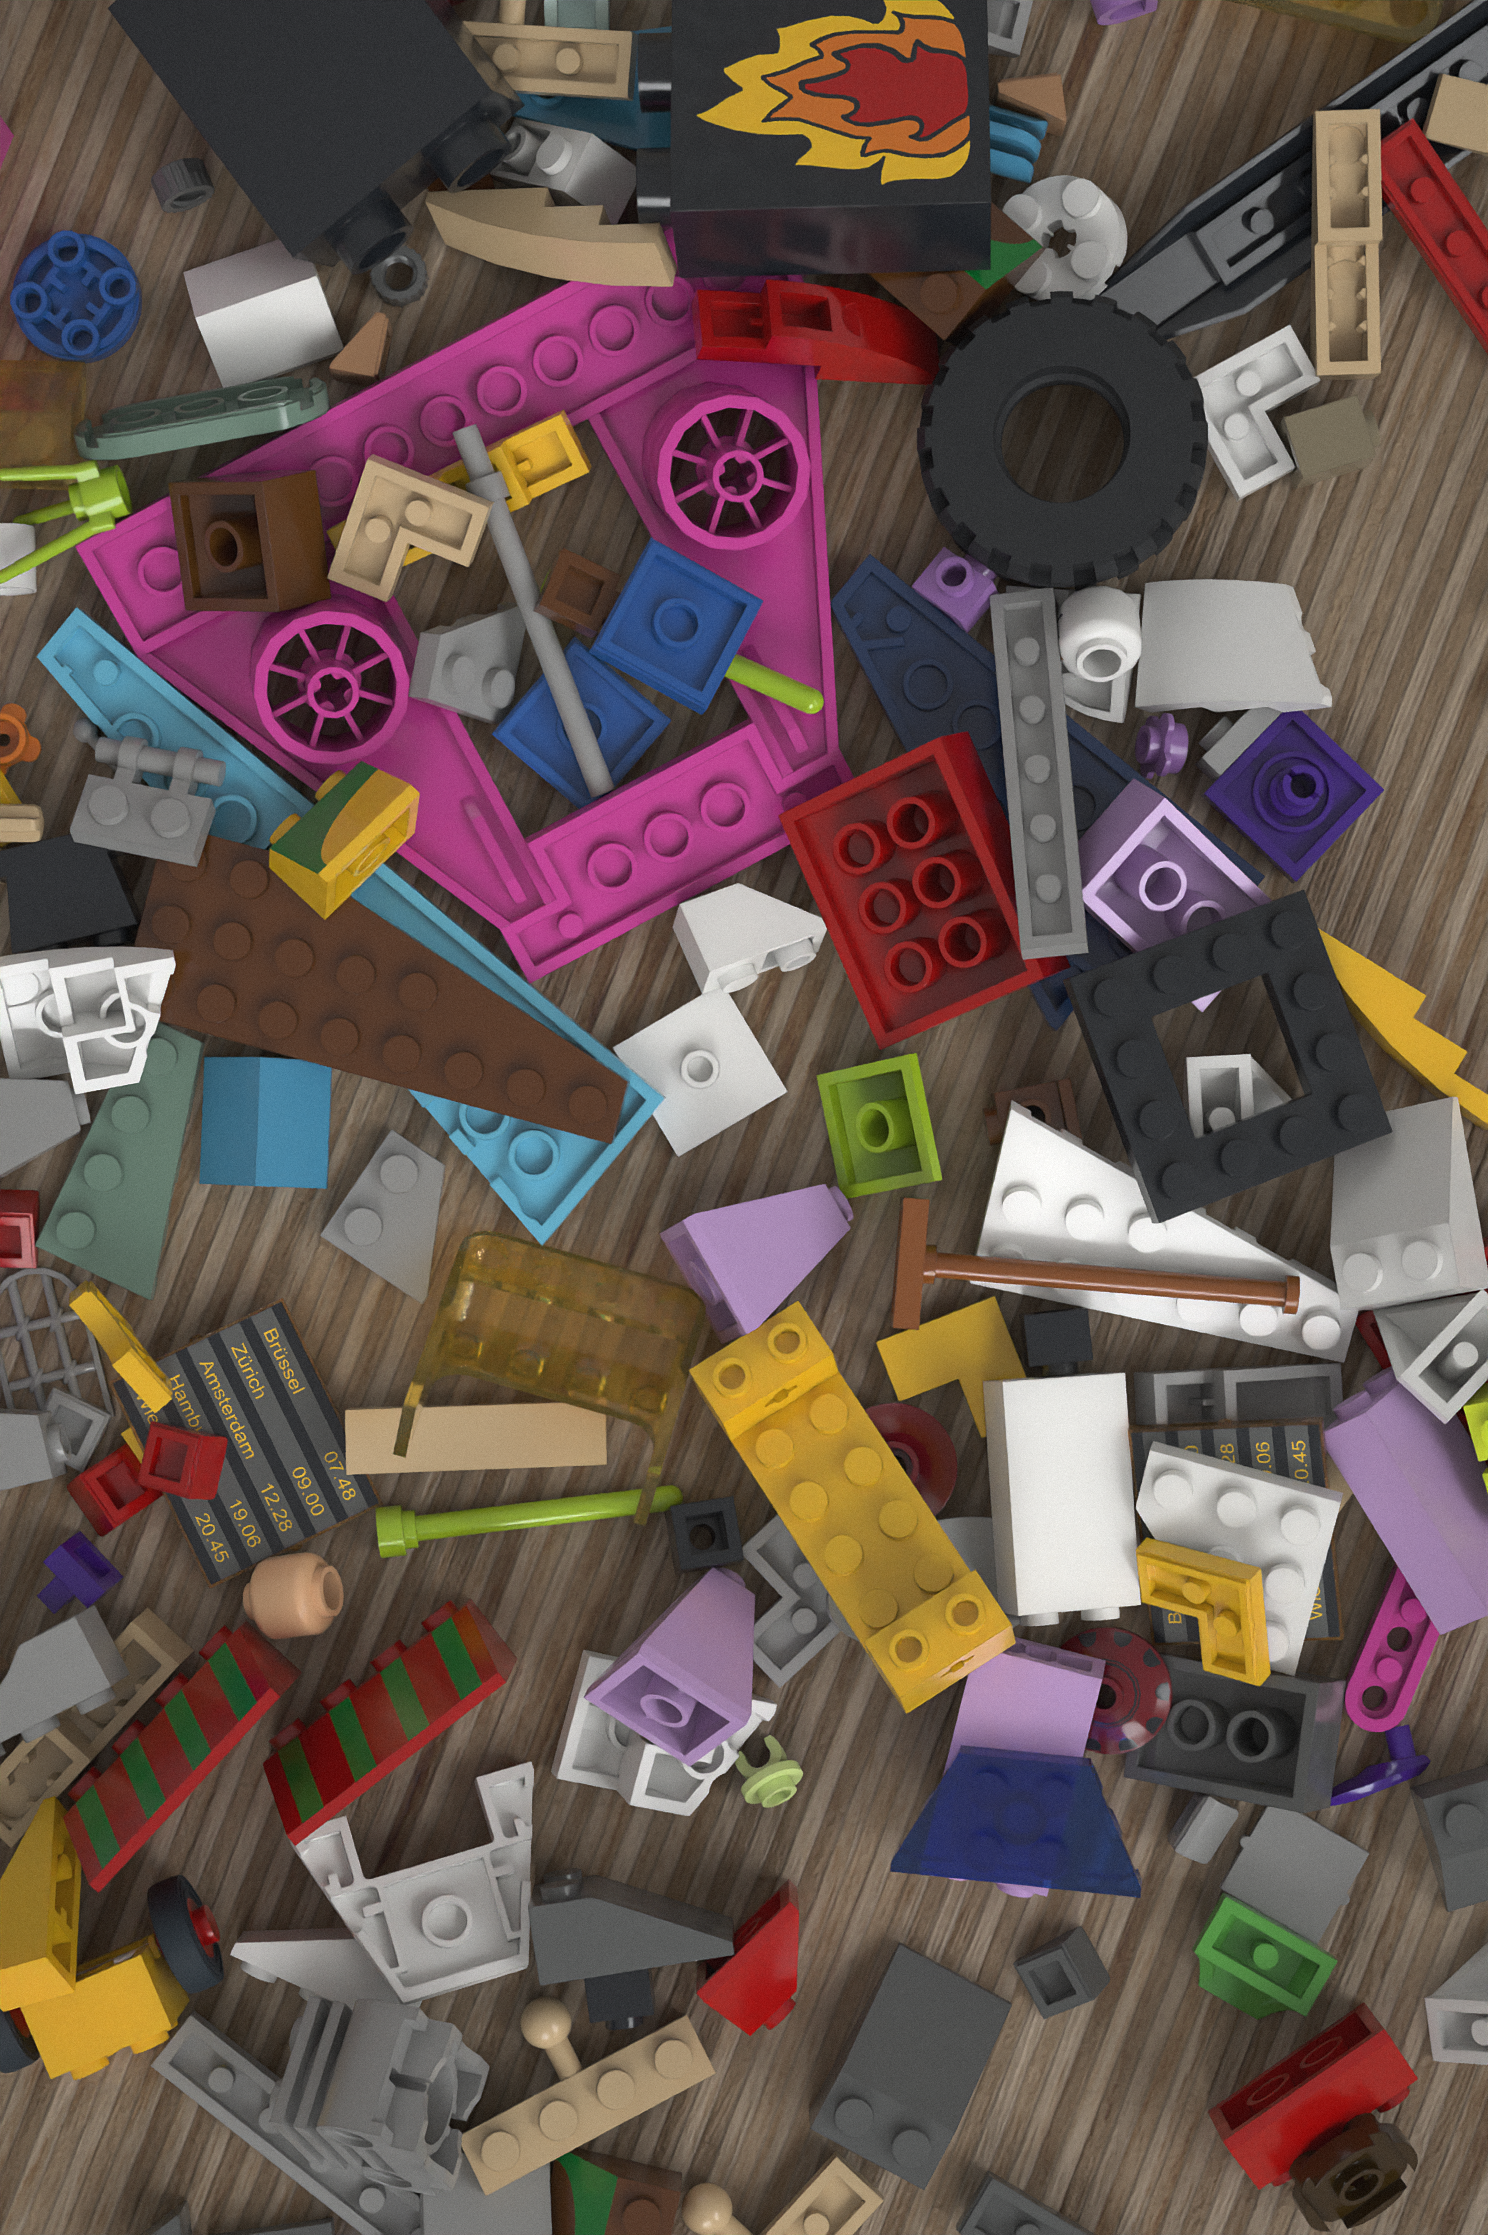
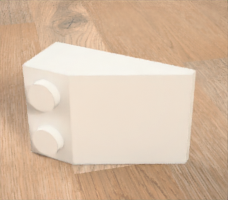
[1330,1097,1488,1310]

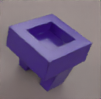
[37,1531,124,1614]

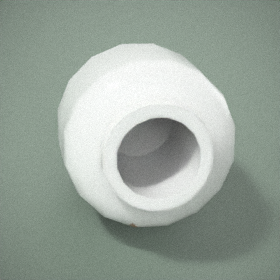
[1057,586,1142,682]

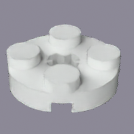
[1003,175,1127,301]

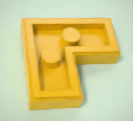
[875,1296,1026,1438]
[1136,1537,1271,1687]

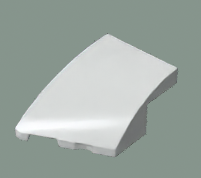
[1135,579,1332,713]
[0,947,176,1094]
[551,1650,777,1816]

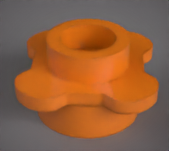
[0,703,42,775]

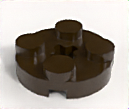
[1289,2113,1418,2232]

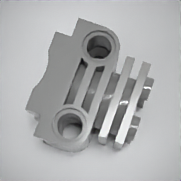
[269,1996,490,2197]

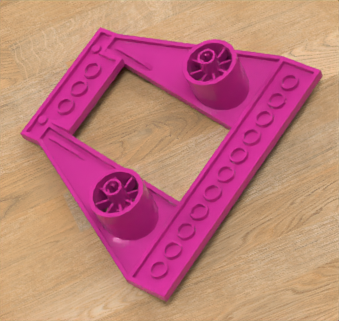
[75,227,854,984]

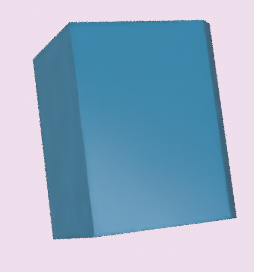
[199,1057,332,1189]

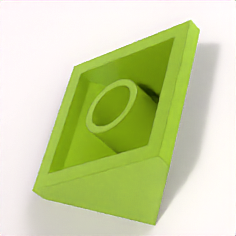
[816,1053,942,1199]

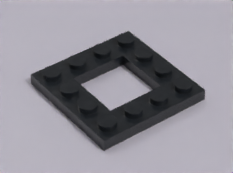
[1063,890,1393,1224]

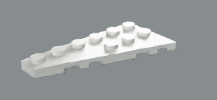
[970,1100,1359,1363]

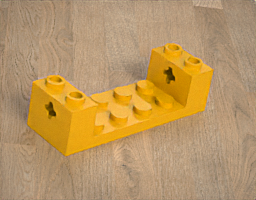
[689,1301,1016,1714]

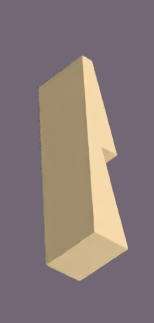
[1310,109,1383,381]
[345,1400,607,1475]
[0,1607,194,1848]

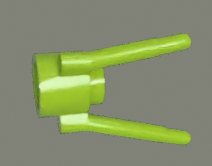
[0,460,133,584]

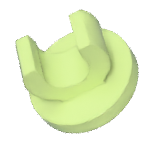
[735,1735,803,1808]

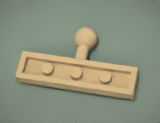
[463,0,638,101]
[461,1996,716,2196]
[681,2151,884,2235]

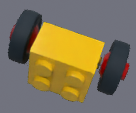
[0,1875,224,2080]

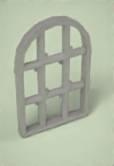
[0,1267,116,1417]

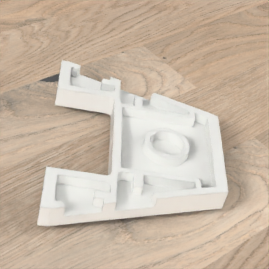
[290,1762,534,2005]

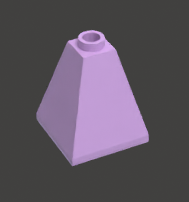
[659,1184,853,1344]
[583,1567,755,1767]

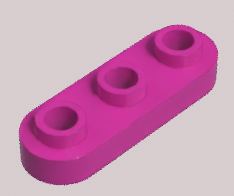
[1343,1562,1439,1732]

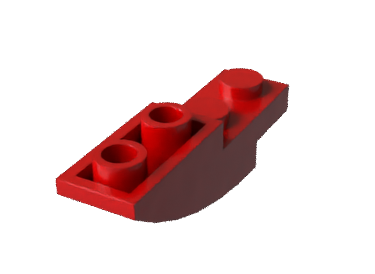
[691,279,939,385]

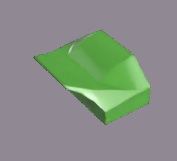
[1192,1892,1338,2020]

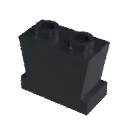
[0,834,142,954]

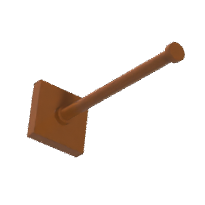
[890,1197,1300,1330]

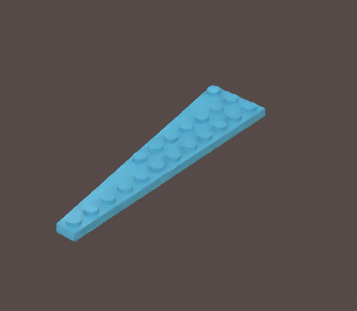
[36,607,666,1245]

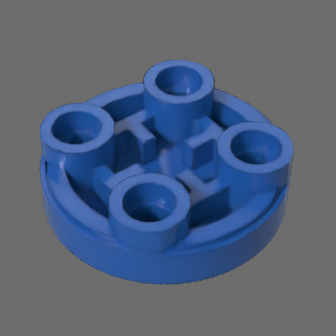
[10,230,142,364]

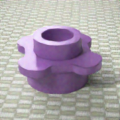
[1135,713,1188,779]

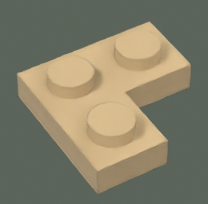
[327,454,494,602]

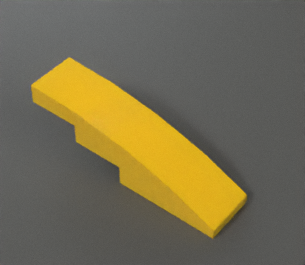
[326,409,592,567]
[1318,928,1488,1131]

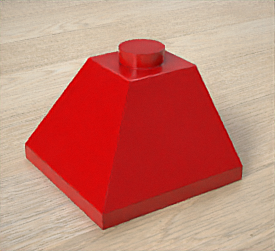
[696,1879,799,2036]

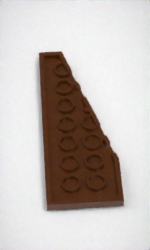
[134,834,630,1144]

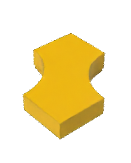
[69,1280,173,1413]

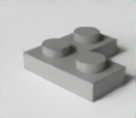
[742,1513,840,1688]

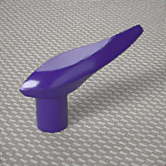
[1330,1725,1431,1806]

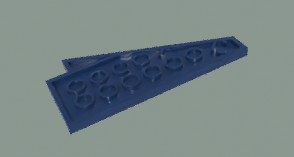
[830,554,1265,1031]

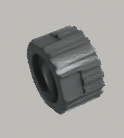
[151,158,215,213]
[370,245,429,308]

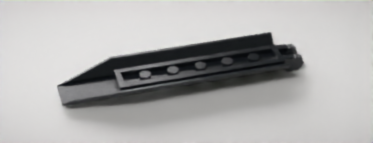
[1092,0,1488,340]

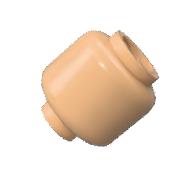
[243,1552,344,1639]

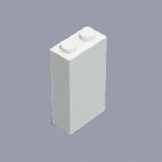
[983,1372,1141,1626]

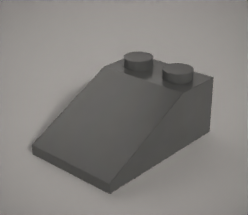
[1124,1652,1346,1813]
[528,1868,735,1986]
[809,1942,1012,2190]

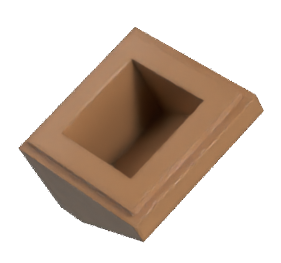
[993,73,1066,136]
[328,312,394,387]

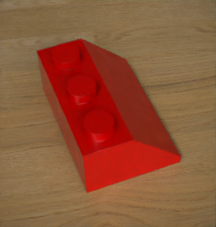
[1207,2002,1418,2190]

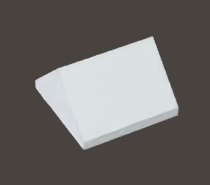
[183,239,344,388]

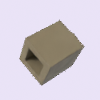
[1275,395,1380,490]

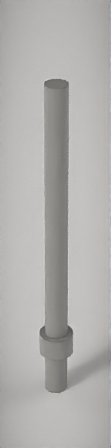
[452,424,615,798]

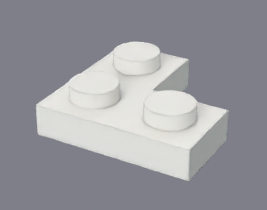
[1194,325,1321,501]

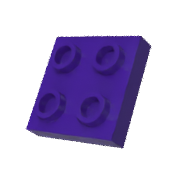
[1201,710,1384,884]

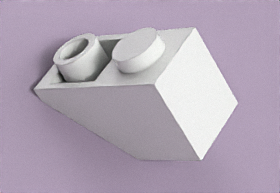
[490,118,636,225]
[673,883,827,994]

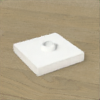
[613,987,787,1157]

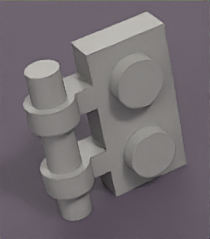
[70,736,226,867]

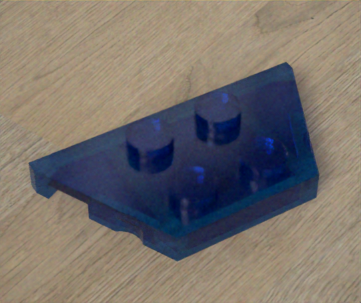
[890,1745,1142,1898]

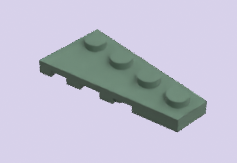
[35,1021,205,1300]

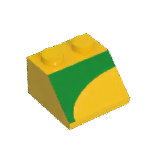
[269,761,420,920]

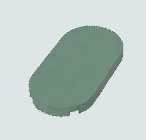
[73,376,331,460]

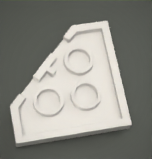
[1135,1441,1343,1676]

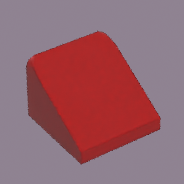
[0,1189,40,1268]
[137,1421,228,1500]
[67,1443,164,1537]

